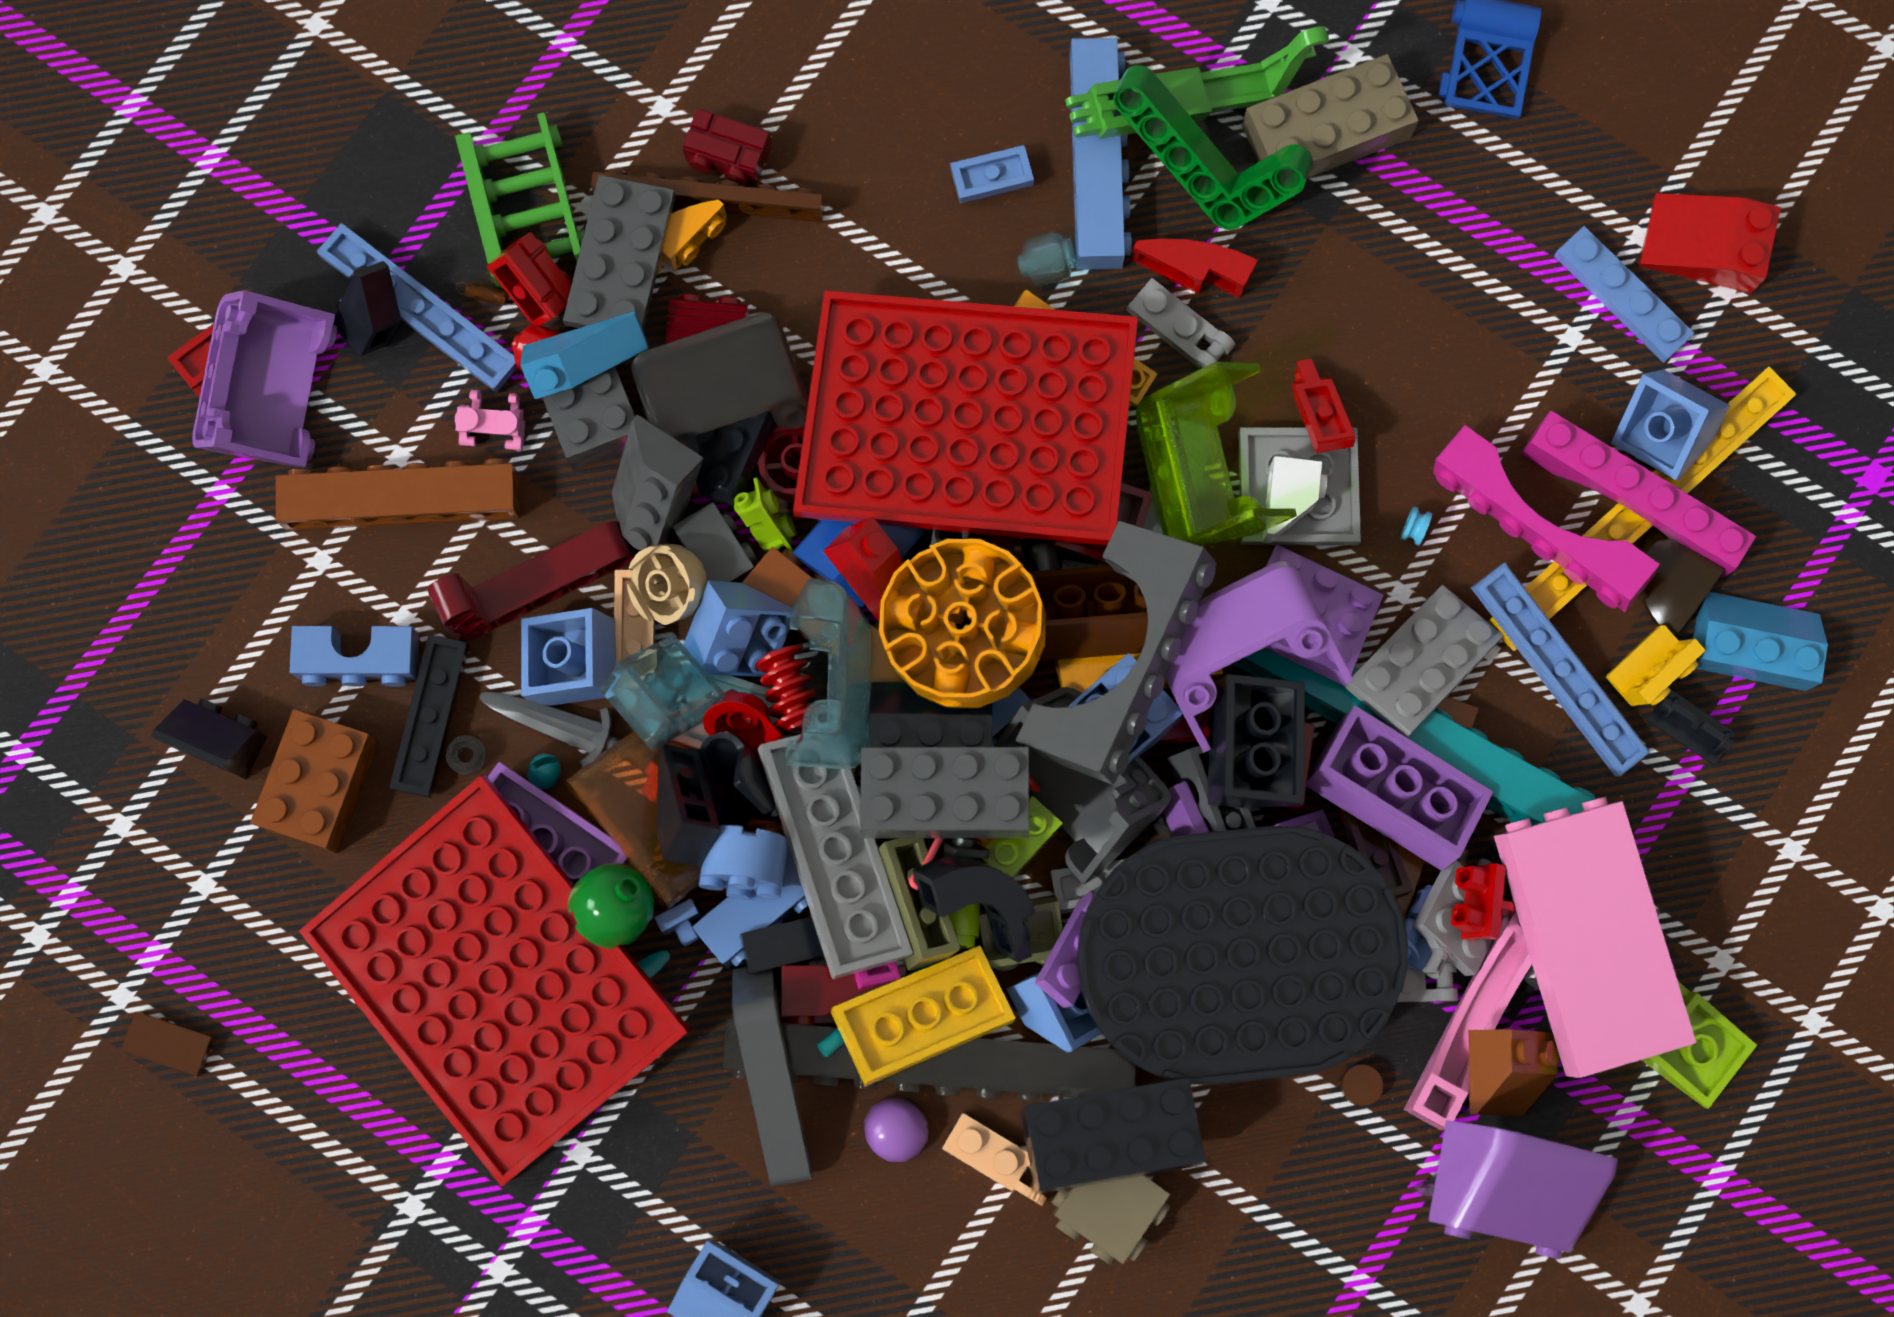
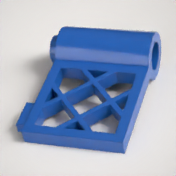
[1438,0,1542,119]

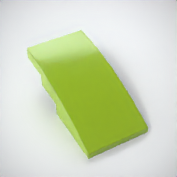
[1642,981,1757,1109]

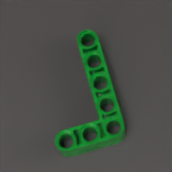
[1113,65,1313,230]

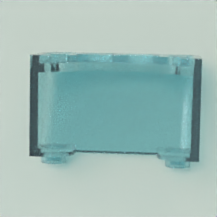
[785,579,872,769]

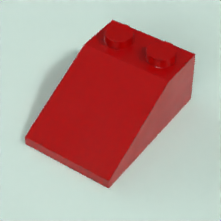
[1639,193,1781,294]

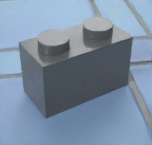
[672,502,758,583]

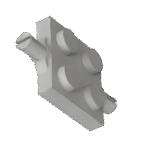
[1412,859,1505,979]

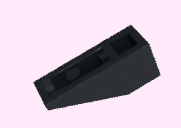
[657,744,720,866]

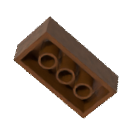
[1028,565,1148,661]

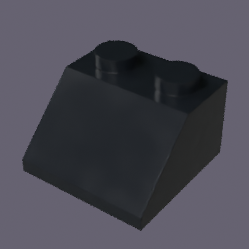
[150,698,267,779]

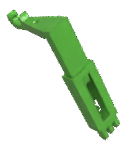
[1065,26,1330,139]

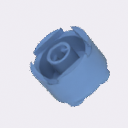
[698,825,788,900]

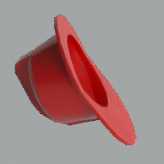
[703,688,784,751]

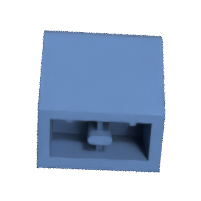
[683,581,796,677]
[1068,653,1183,764]
[667,1238,781,1317]

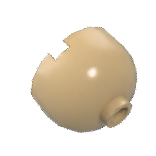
[627,544,708,625]

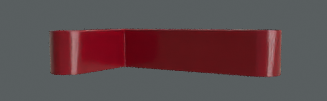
[427,521,635,642]

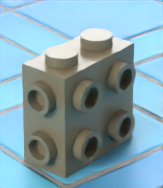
[1051,1176,1170,1265]

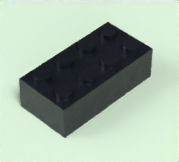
[1020,1078,1206,1194]

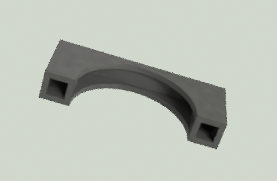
[1016,521,1217,785]

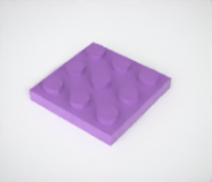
[1265,544,1383,686]

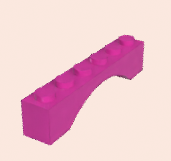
[1521,411,1756,578]
[1433,425,1660,612]

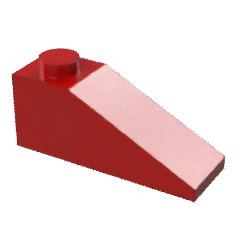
[823,517,903,622]

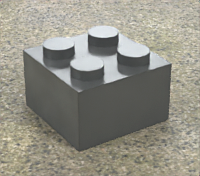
[542,366,635,470]

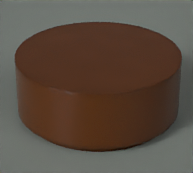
[1340,1064,1383,1106]

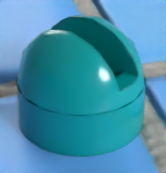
[527,753,561,789]

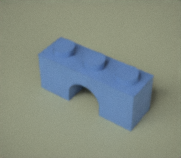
[289,626,420,687]

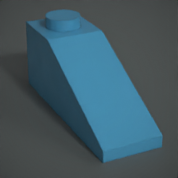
[520,311,649,399]

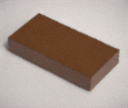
[120,1011,215,1076]

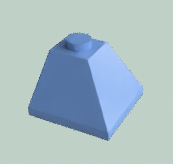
[1007,970,1102,1053]

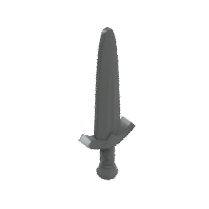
[480,692,653,769]

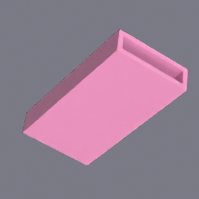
[1494,797,1696,1078]

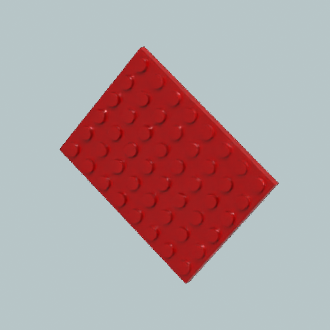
[793,290,1138,545]
[299,775,691,1187]

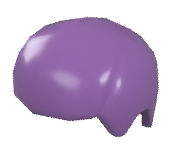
[864,1097,929,1162]

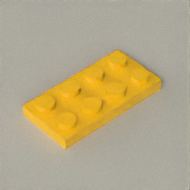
[831,946,1016,1087]

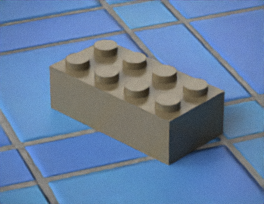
[1242,54,1419,179]

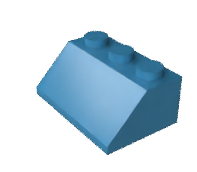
[1693,592,1828,691]

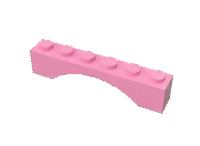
[1404,899,1532,1130]

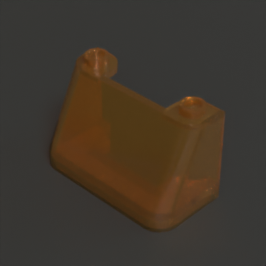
[566,724,701,911]

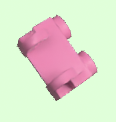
[455,390,525,451]

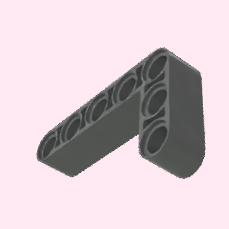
[732,966,812,1187]

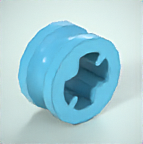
[1400,506,1432,546]

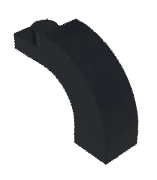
[913,856,1036,963]

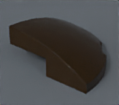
[1640,531,1724,637]

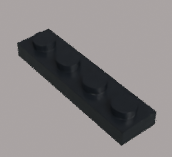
[389,634,470,798]

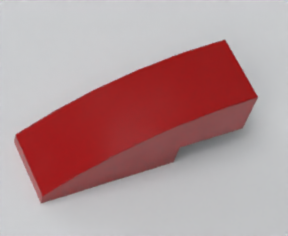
[1131,238,1258,299]

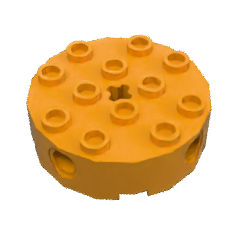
[879,539,1046,708]

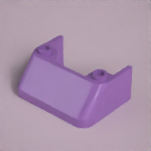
[1165,562,1353,753]

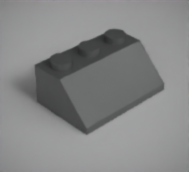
[612,414,703,550]

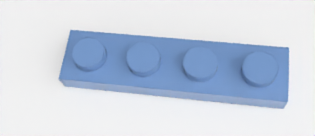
[1554,226,1694,363]

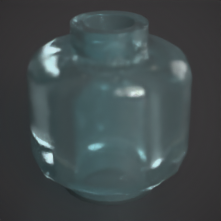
[1017,231,1077,287]

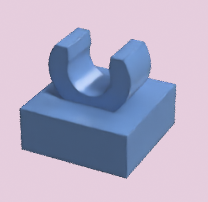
[655,899,702,947]

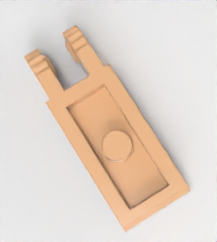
[942,1113,1047,1206]

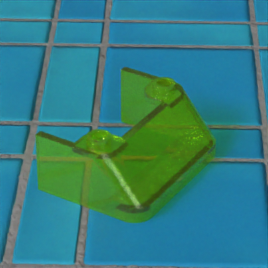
[1136,361,1297,546]

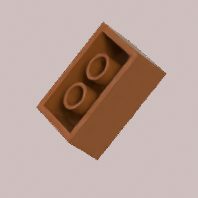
[250,709,379,853]

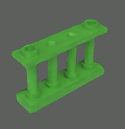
[455,112,585,289]

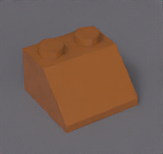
[1468,1029,1560,1116]

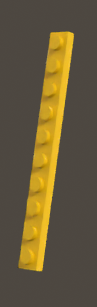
[1488,367,1796,652]

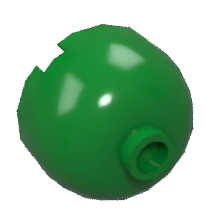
[568,863,654,949]

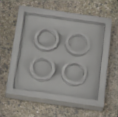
[1238,428,1361,545]

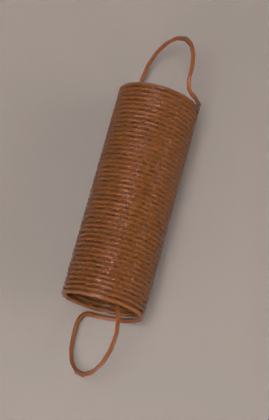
[456,282,516,306]

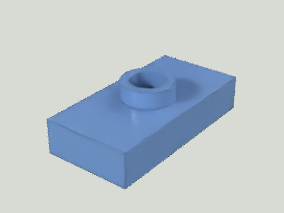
[950,145,1034,204]

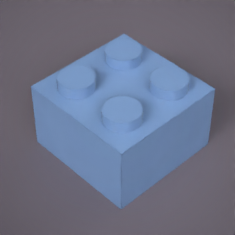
[521,608,616,706]

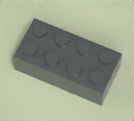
[860,747,1029,838]

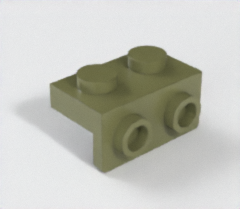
[979,896,1063,971]

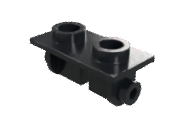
[1646,689,1736,766]

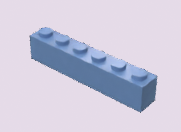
[1070,38,1131,270]

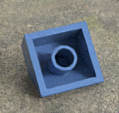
[1611,370,1730,480]

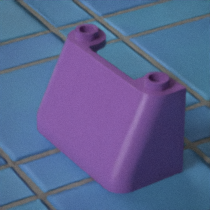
[192,290,337,468]
[1428,1120,1618,1260]

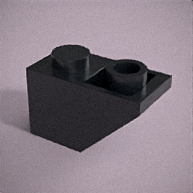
[333,261,401,357]

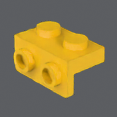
[1606,625,1706,706]

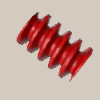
[756,644,824,734]

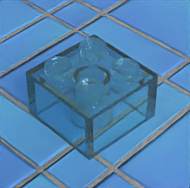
[600,635,725,750]

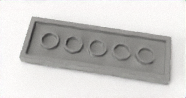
[757,726,913,980]

